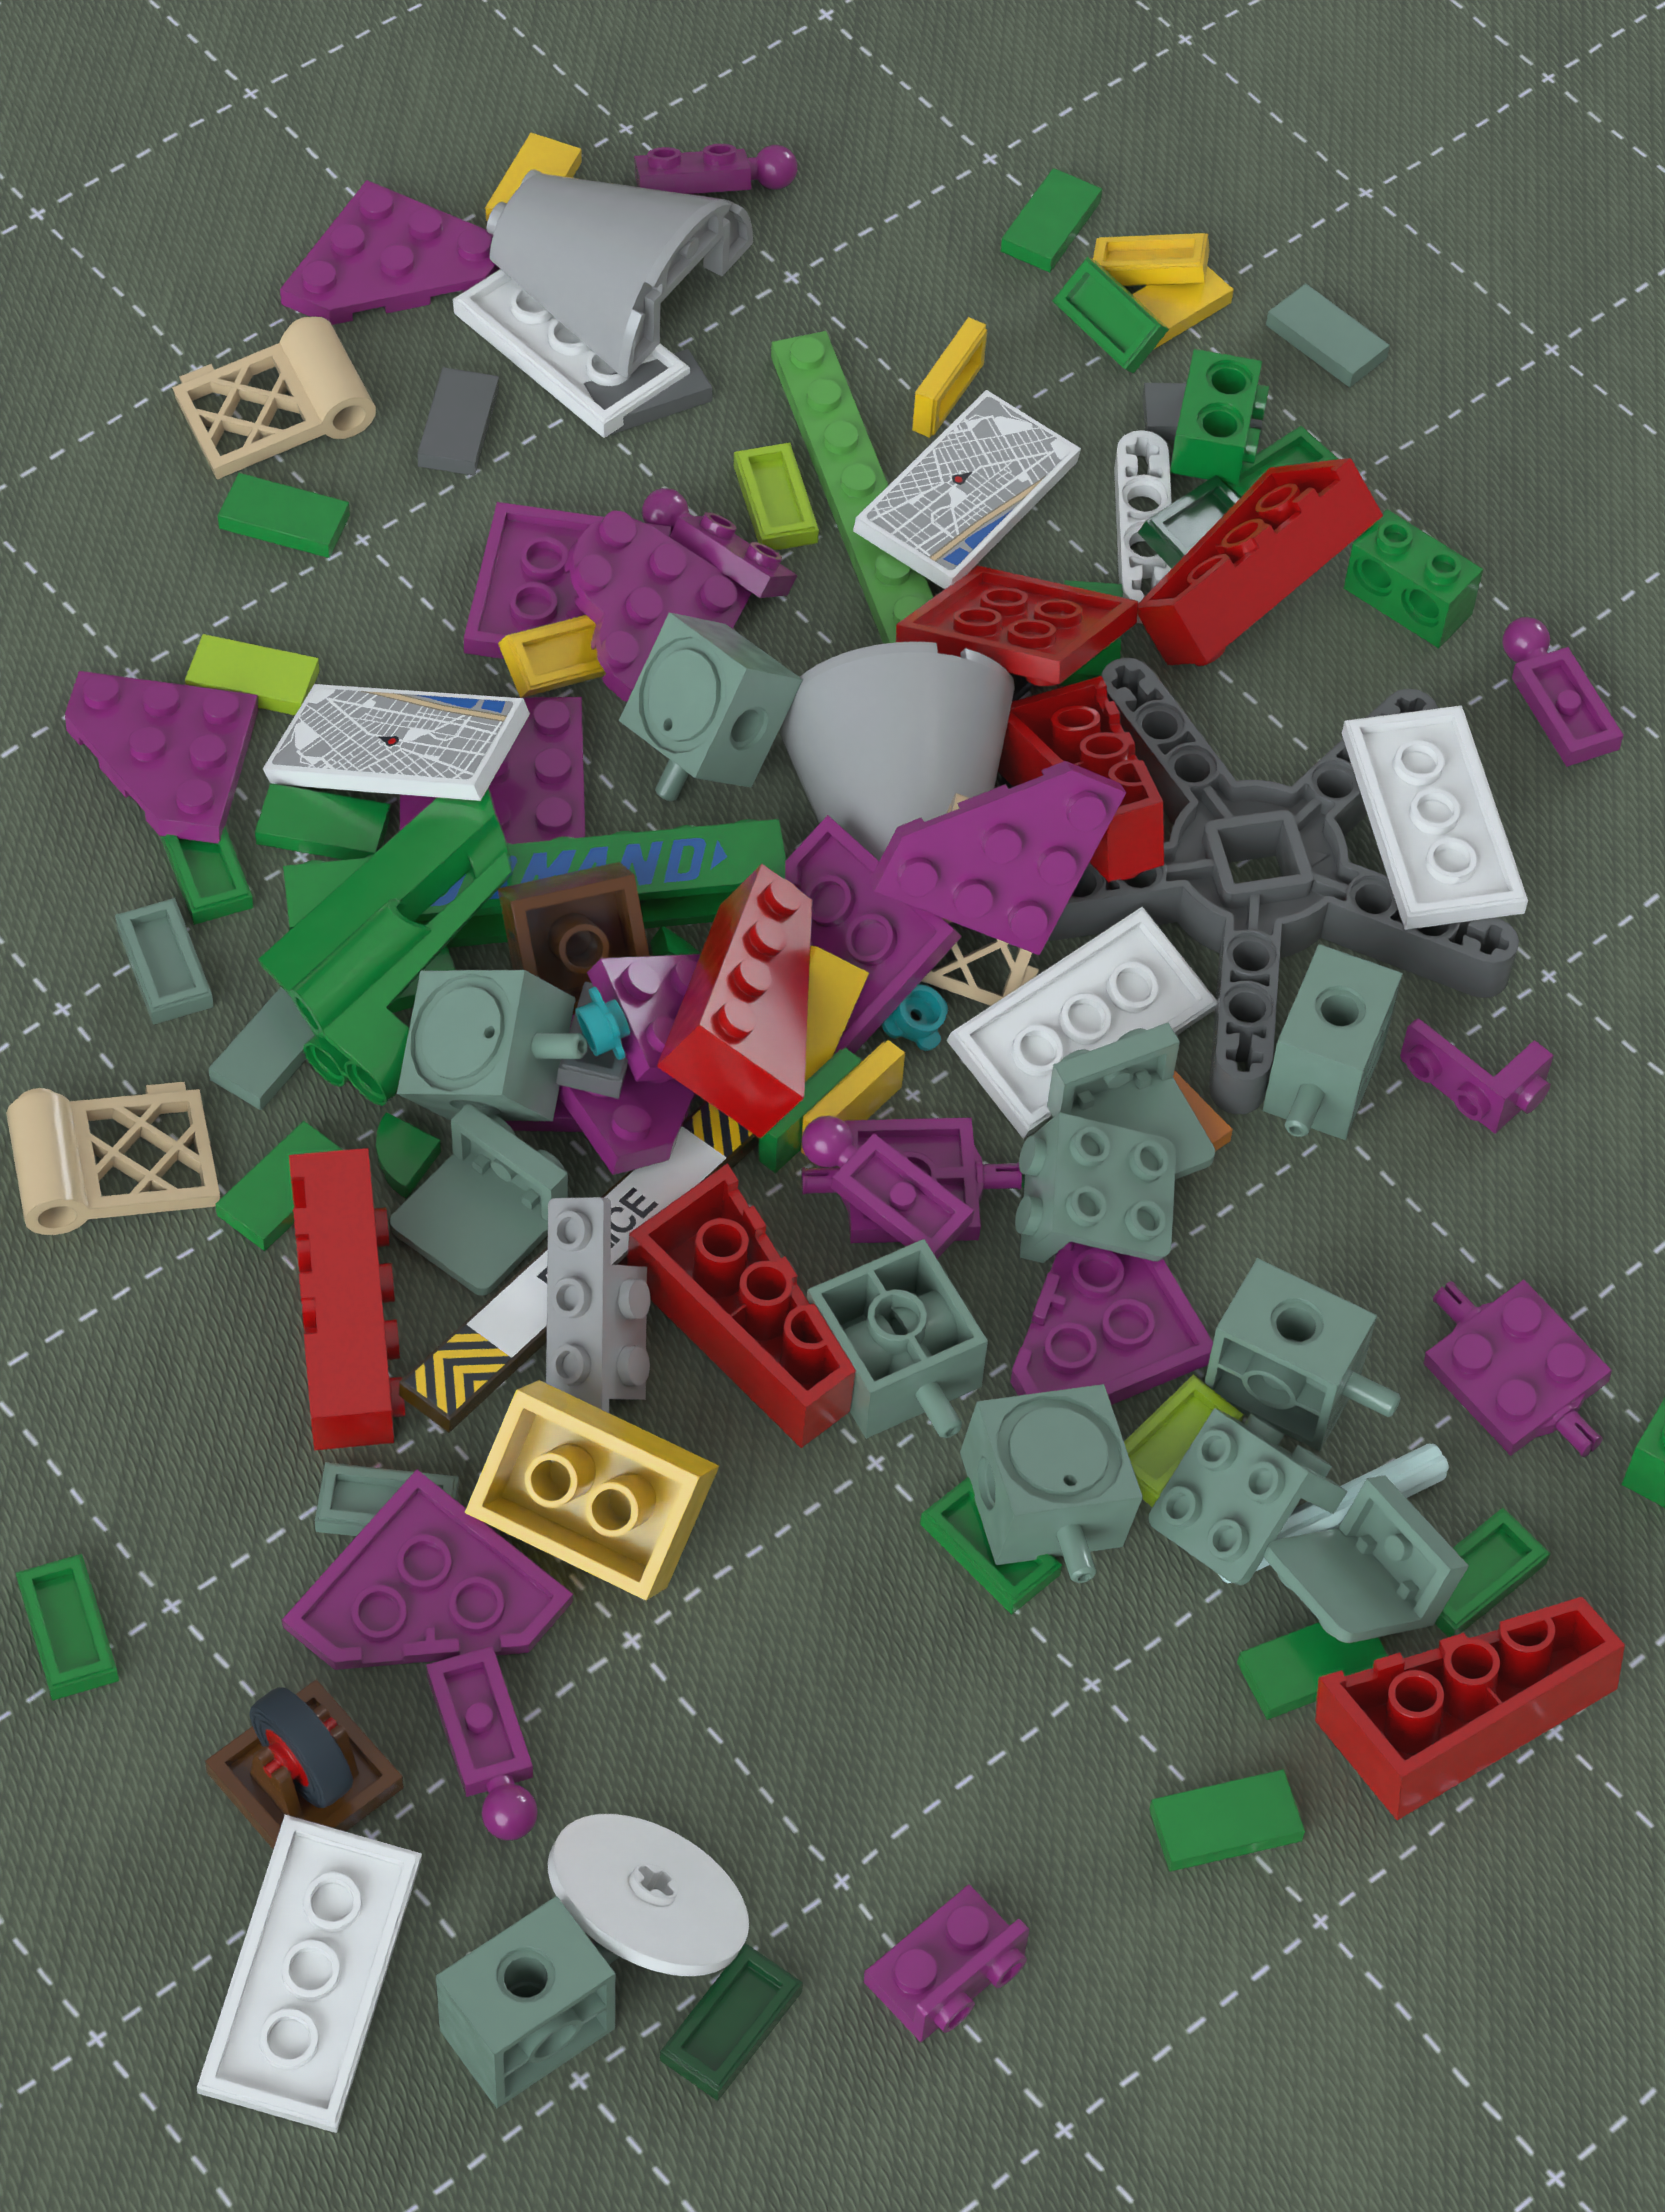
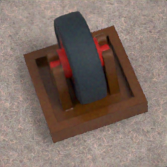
[205,1679,404,1850]

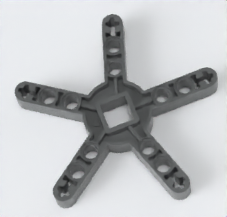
[995,658,1519,1114]

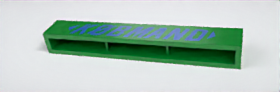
[283,819,786,948]

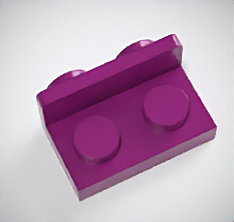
[863,1884,1030,2042]

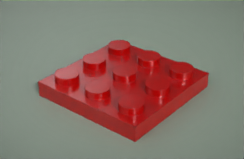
[896,566,1138,686]

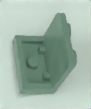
[1047,1023,1215,1179]
[390,1103,568,1296]
[1015,1112,1176,1263]
[1148,1408,1348,1585]
[1264,1475,1469,1643]

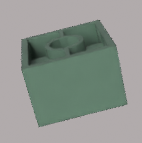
[619,612,803,801]
[1262,944,1403,1140]
[397,970,587,1121]
[807,1239,988,1439]
[1204,1258,1401,1451]
[960,1384,1143,1583]
[436,1896,620,2108]

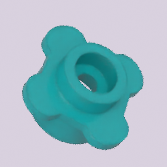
[882,985,948,1051]
[575,986,630,1060]

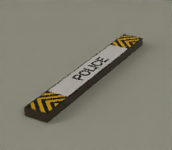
[399,1101,759,1433]

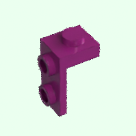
[1400,1019,1554,1134]

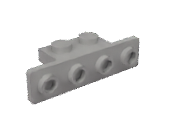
[546,1197,650,1413]

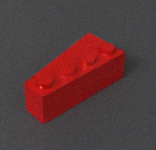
[1137,458,1383,666]
[998,676,1164,882]
[657,864,812,1139]
[289,1148,406,1451]
[627,1163,856,1448]
[1315,1597,1625,1821]

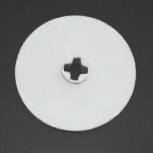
[548,1814,749,1976]

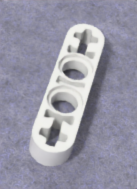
[1114,430,1172,624]

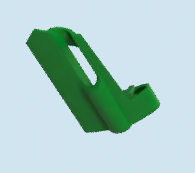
[258,788,513,1106]

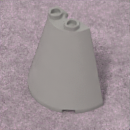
[486,169,753,378]
[779,642,1015,861]

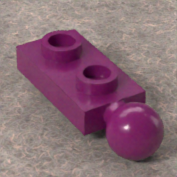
[634,144,798,194]
[642,488,798,598]
[1502,617,1624,767]
[802,1116,974,1259]
[426,1646,538,1841]

